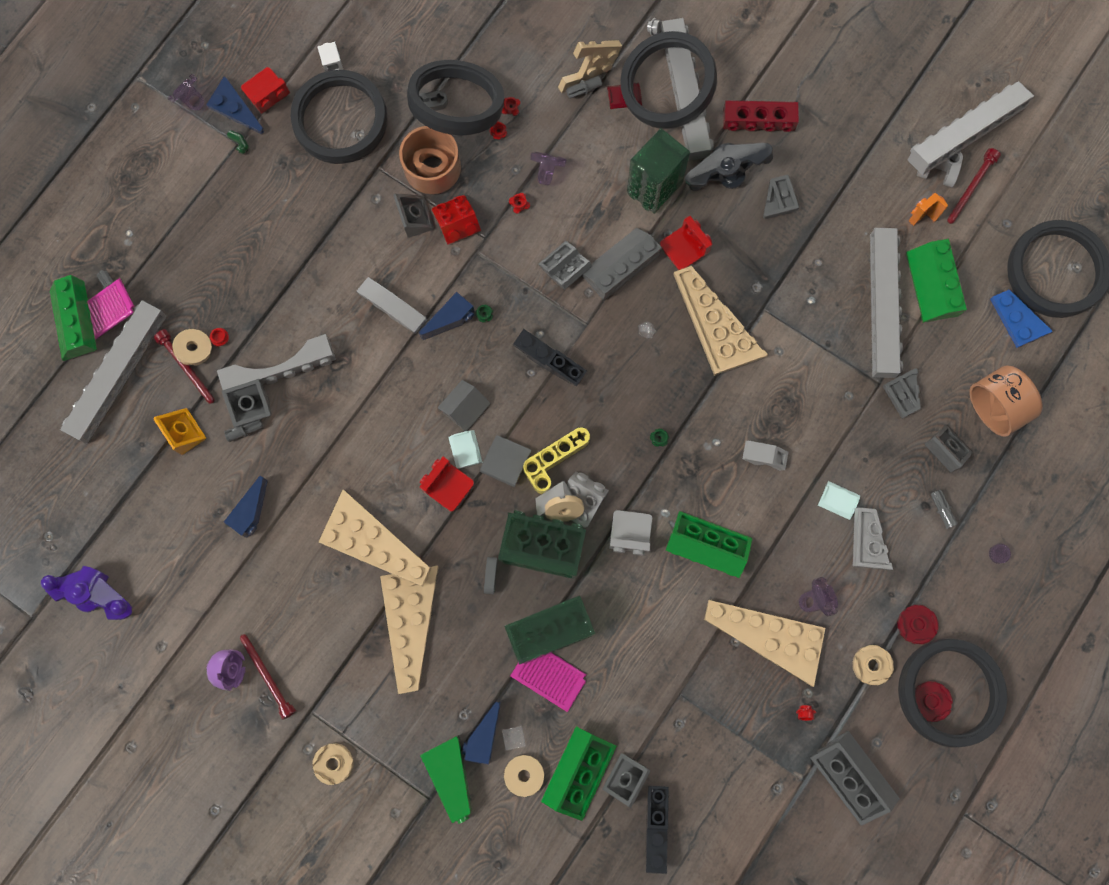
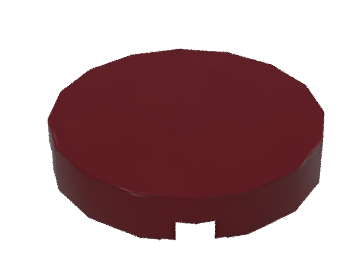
[898,605,938,645]
[915,681,953,722]

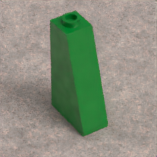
[420,736,472,824]

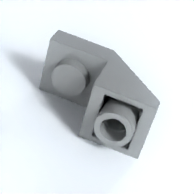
[742,441,788,471]

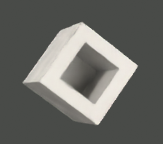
[318,42,343,72]

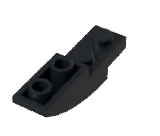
[513,329,587,386]
[645,786,669,874]

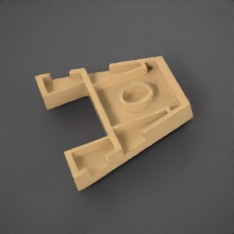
[558,40,622,93]

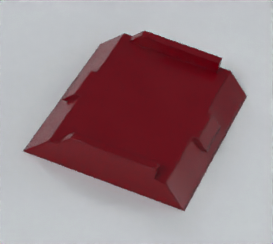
[607,83,642,109]

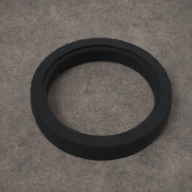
[620,31,717,129]
[407,60,504,135]
[290,70,387,164]
[1007,220,1109,318]
[898,639,1007,747]

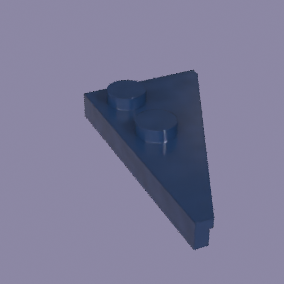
[206,77,264,134]

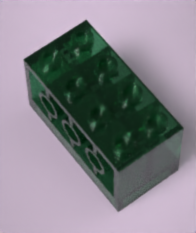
[627,128,690,214]
[498,510,586,580]
[504,595,595,665]

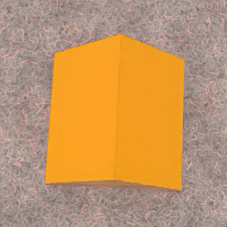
[154,408,206,455]

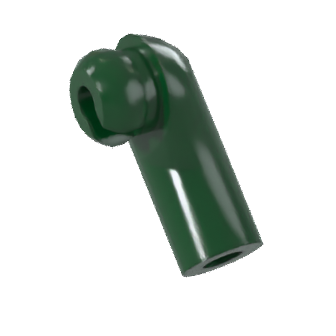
[227,130,249,155]

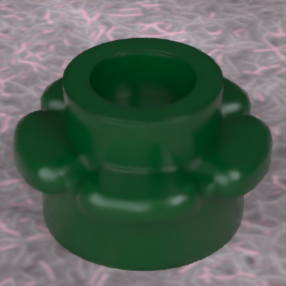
[475,305,493,323]
[650,428,669,447]

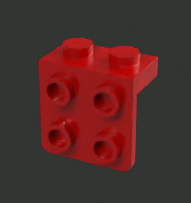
[241,67,290,114]
[432,195,481,245]
[660,216,712,270]
[420,456,474,512]

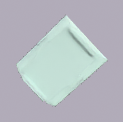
[448,430,483,469]
[818,481,860,520]

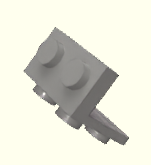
[566,472,609,528]
[609,510,652,556]

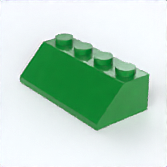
[906,239,967,323]
[50,275,97,361]
[665,511,752,578]
[541,726,617,821]

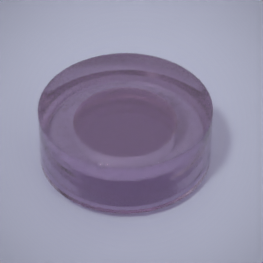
[989,544,1011,564]

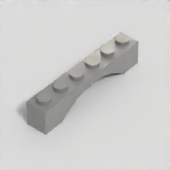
[217,334,336,390]

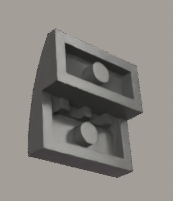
[538,241,592,290]
[480,435,531,487]

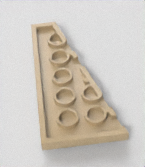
[673,266,768,376]
[319,490,431,587]
[380,566,439,694]
[704,600,825,687]

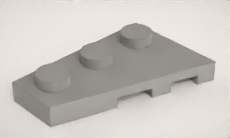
[853,507,893,570]

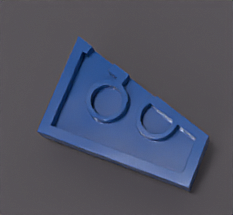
[990,290,1053,348]

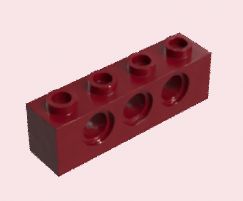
[723,101,799,132]

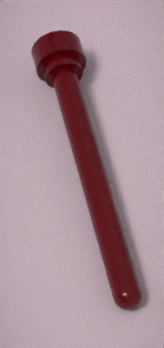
[947,148,1001,224]
[153,329,215,404]
[240,634,296,720]

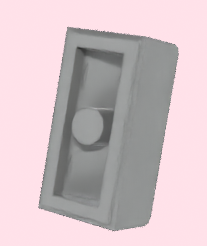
[535,481,572,517]

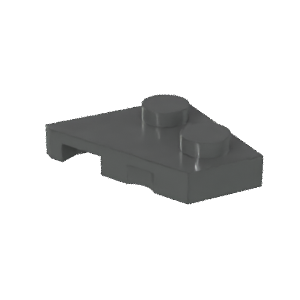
[763,175,799,219]
[883,368,921,419]

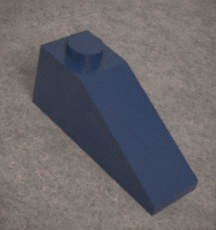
[419,292,475,340]
[224,476,268,538]
[462,702,501,765]

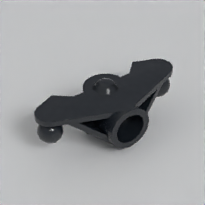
[685,143,773,191]

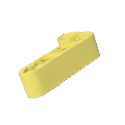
[523,428,590,494]

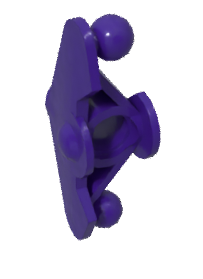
[41,566,132,620]

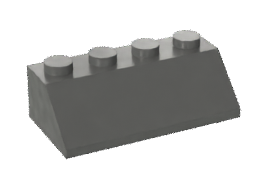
[581,228,662,301]
[810,731,900,826]

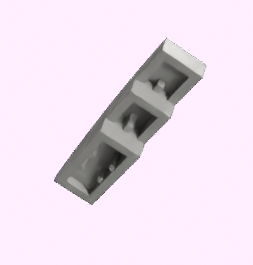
[357,277,427,334]

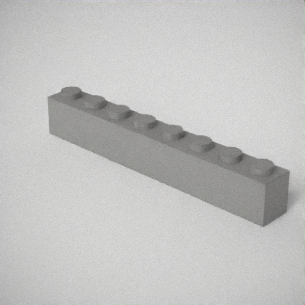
[661,18,714,161]
[908,81,1034,176]
[870,228,903,378]
[60,301,167,444]

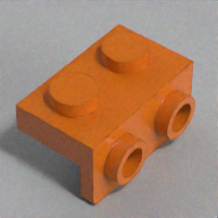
[909,192,948,226]

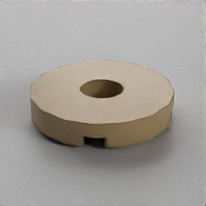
[172,329,212,366]
[545,495,584,522]
[853,645,894,685]
[313,743,353,785]
[504,755,544,797]

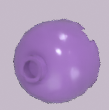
[207,649,245,691]

